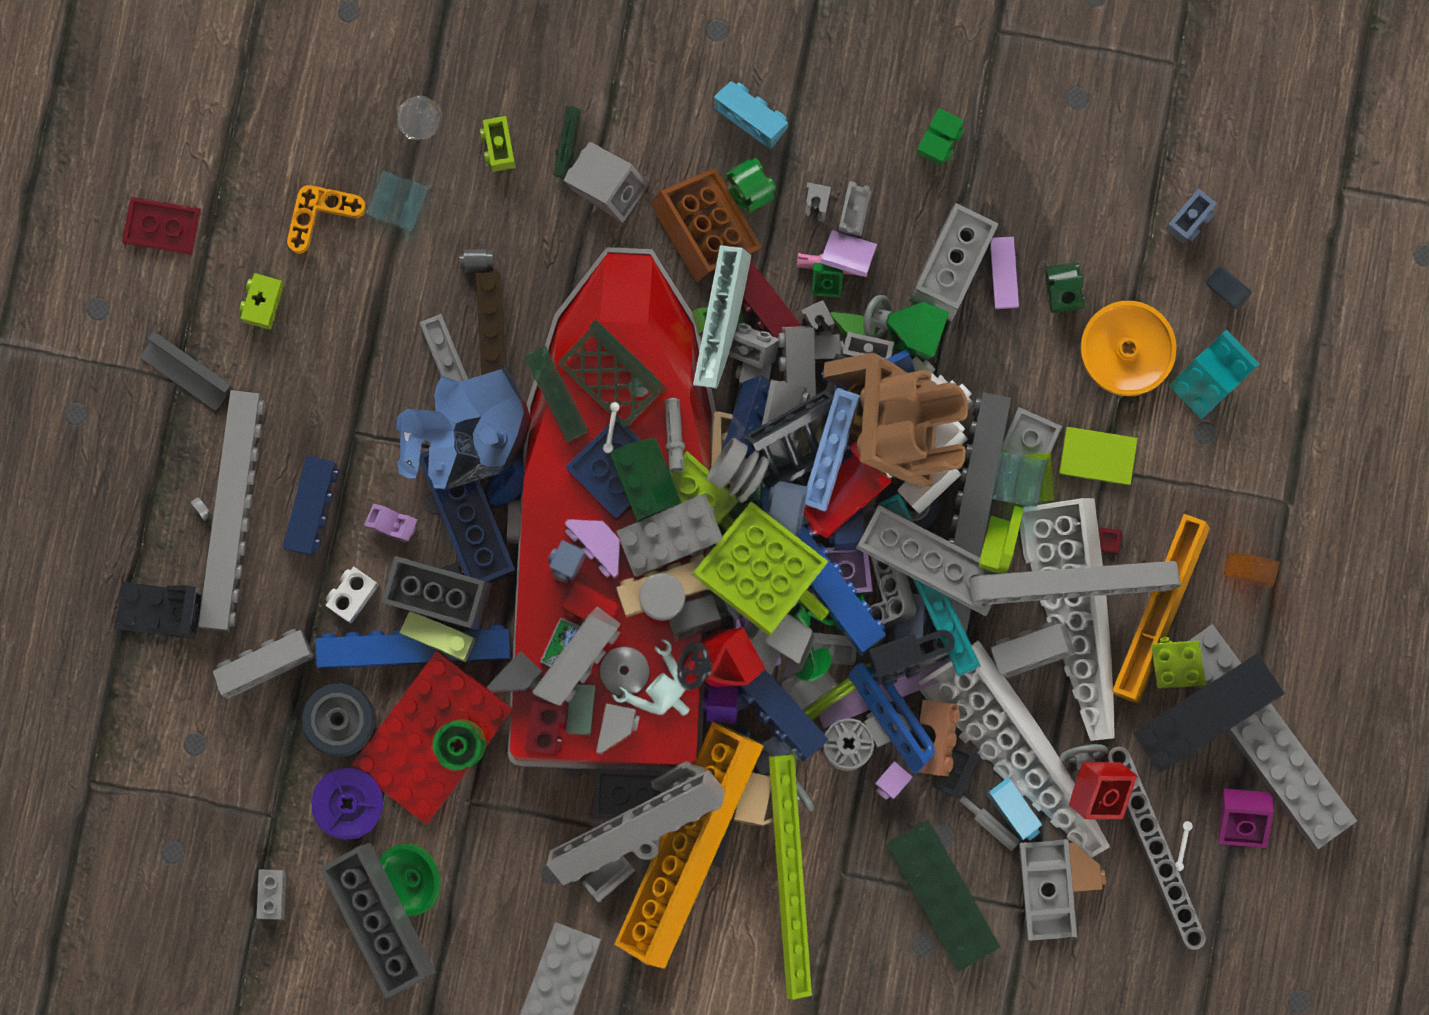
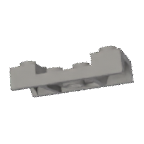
[1018,839,1077,941]

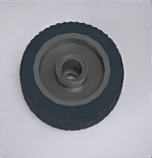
[302,683,376,757]

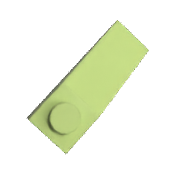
[400,611,476,663]

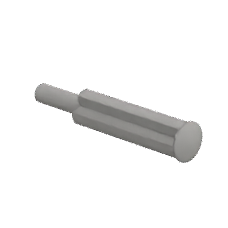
[959,795,1021,851]

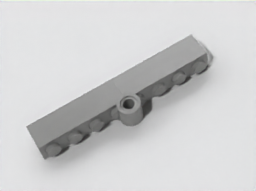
[547,770,725,885]

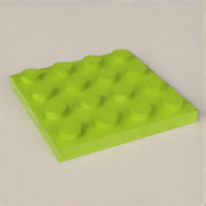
[692,502,828,636]

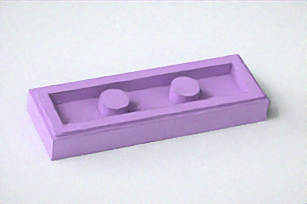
[990,237,1019,309]

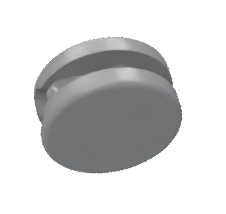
[639,573,685,621]

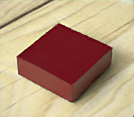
[1098,527,1122,555]

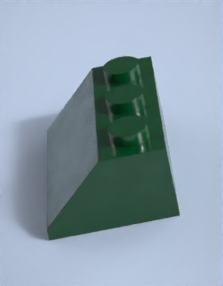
[609,438,682,522]

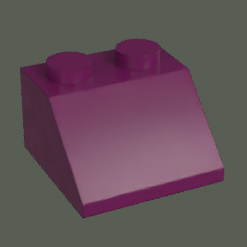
[1218,789,1274,848]

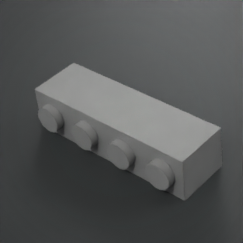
[778,326,816,424]

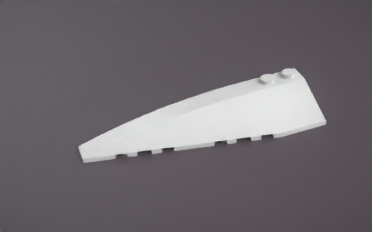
[1020,498,1114,741]
[918,641,1110,858]

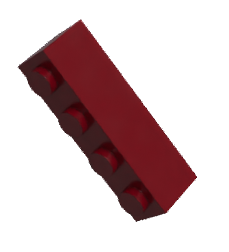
[742,260,802,351]

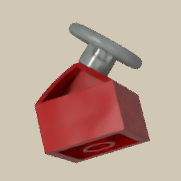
[1060,744,1137,819]

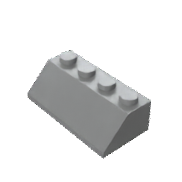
[533,607,621,706]
[213,629,315,699]

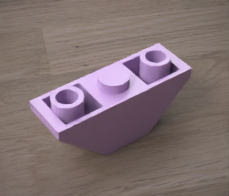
[565,520,620,579]

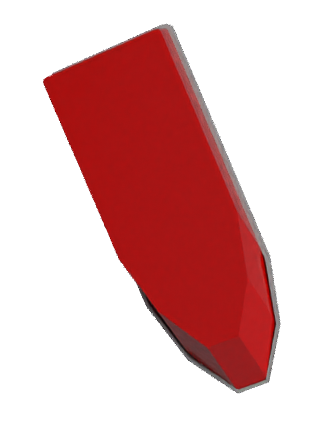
[508,247,716,771]

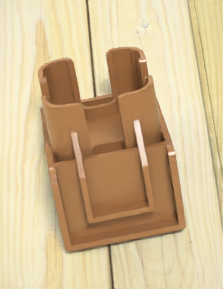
[823,353,968,488]

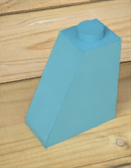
[986,777,1042,841]

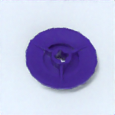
[311,767,384,840]

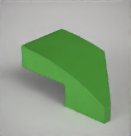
[830,312,875,337]

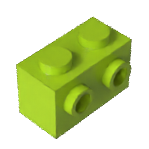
[480,116,516,172]

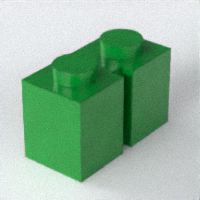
[916,108,965,166]

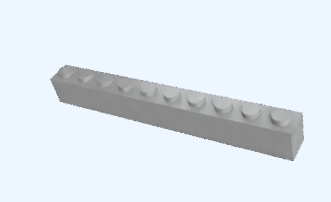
[198,390,265,632]

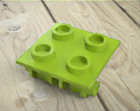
[1151,637,1206,688]

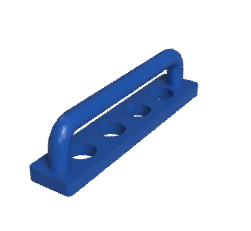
[848,663,935,774]

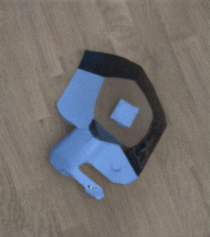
[396,364,532,490]

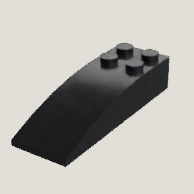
[1133,653,1285,773]

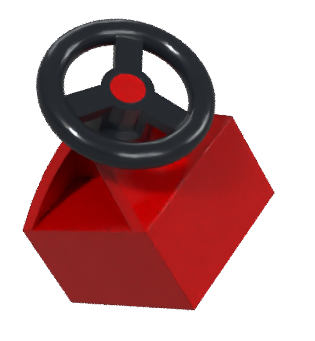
[677,628,766,690]

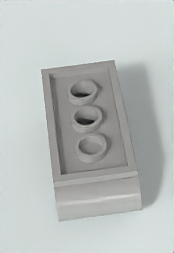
[908,203,998,321]

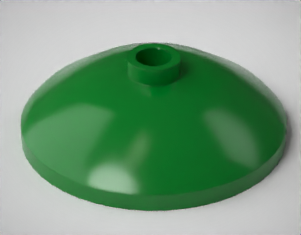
[379,843,441,916]

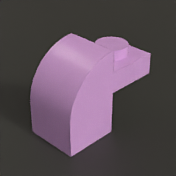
[364,504,417,543]

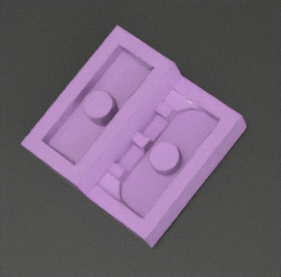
[820,230,877,277]

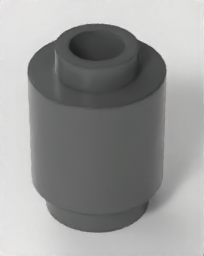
[460,249,494,273]

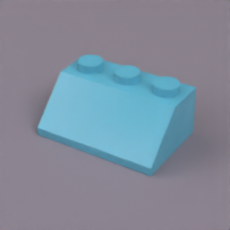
[714,81,788,150]

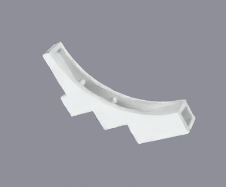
[897,356,974,514]

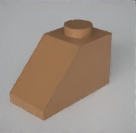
[1069,843,1106,892]

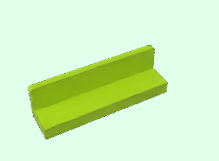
[978,506,1024,574]

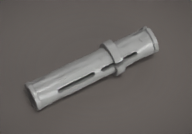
[664,398,685,472]

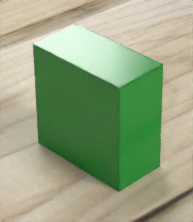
[811,263,843,297]

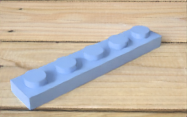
[805,388,861,511]

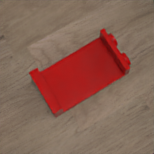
[803,441,892,539]

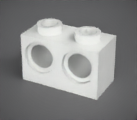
[326,566,379,624]

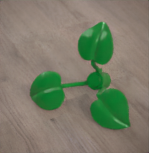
[788,593,864,682]

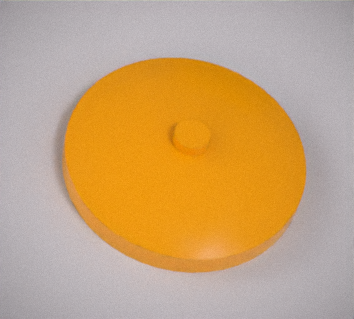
[1080,301,1177,396]

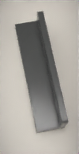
[140,331,233,411]

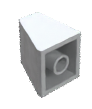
[564,142,649,223]

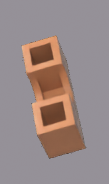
[919,700,960,776]

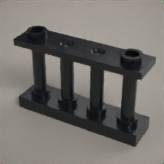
[744,390,854,489]

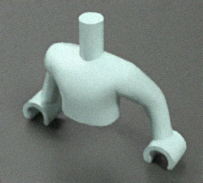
[612,640,690,716]

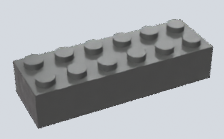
[319,843,437,999]

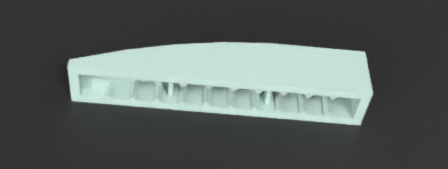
[693,245,751,389]

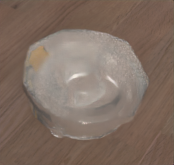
[397,95,442,140]

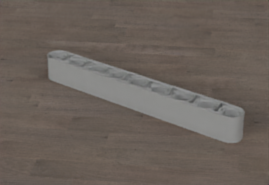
[969,561,1181,605]
[1106,747,1206,950]

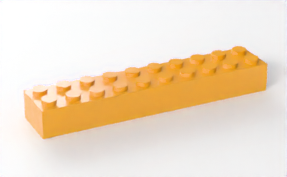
[614,722,764,969]

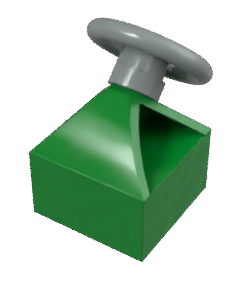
[863,295,949,360]

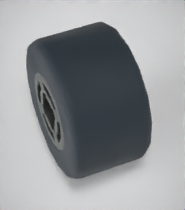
[1205,266,1252,309]

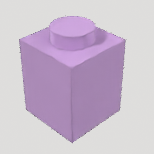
[874,761,912,800]

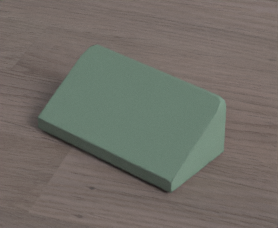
[566,685,595,736]

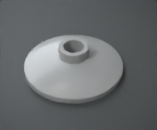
[600,647,649,696]

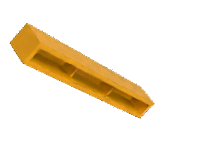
[1113,514,1210,704]

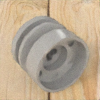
[707,438,769,503]
[822,718,874,772]

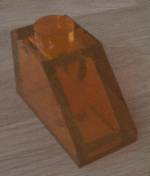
[1223,553,1280,588]

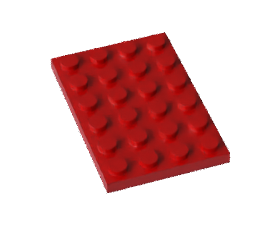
[351,651,512,825]

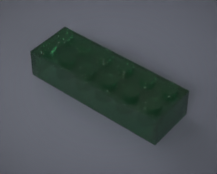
[885,819,1001,972]

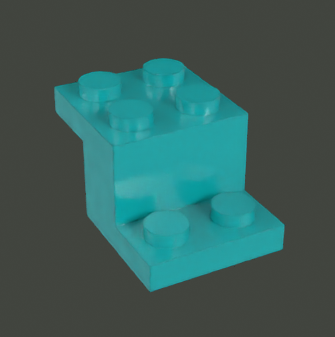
[1168,330,1259,420]

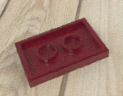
[122,197,201,256]

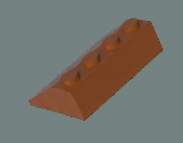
[650,168,762,283]

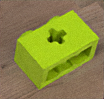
[239,273,284,330]

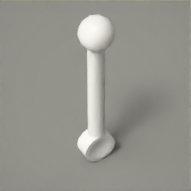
[603,402,620,453]
[1175,821,1193,871]

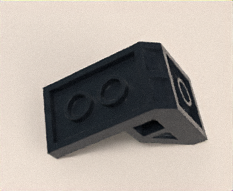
[115,581,203,639]

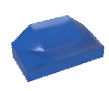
[486,458,524,506]

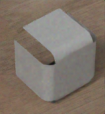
[744,614,814,679]

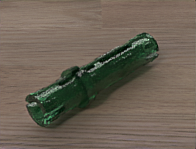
[553,106,581,179]

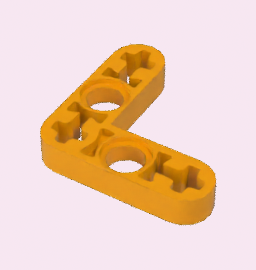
[287,185,366,254]

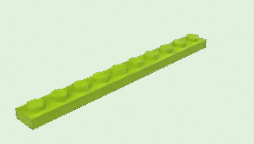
[769,754,812,1000]

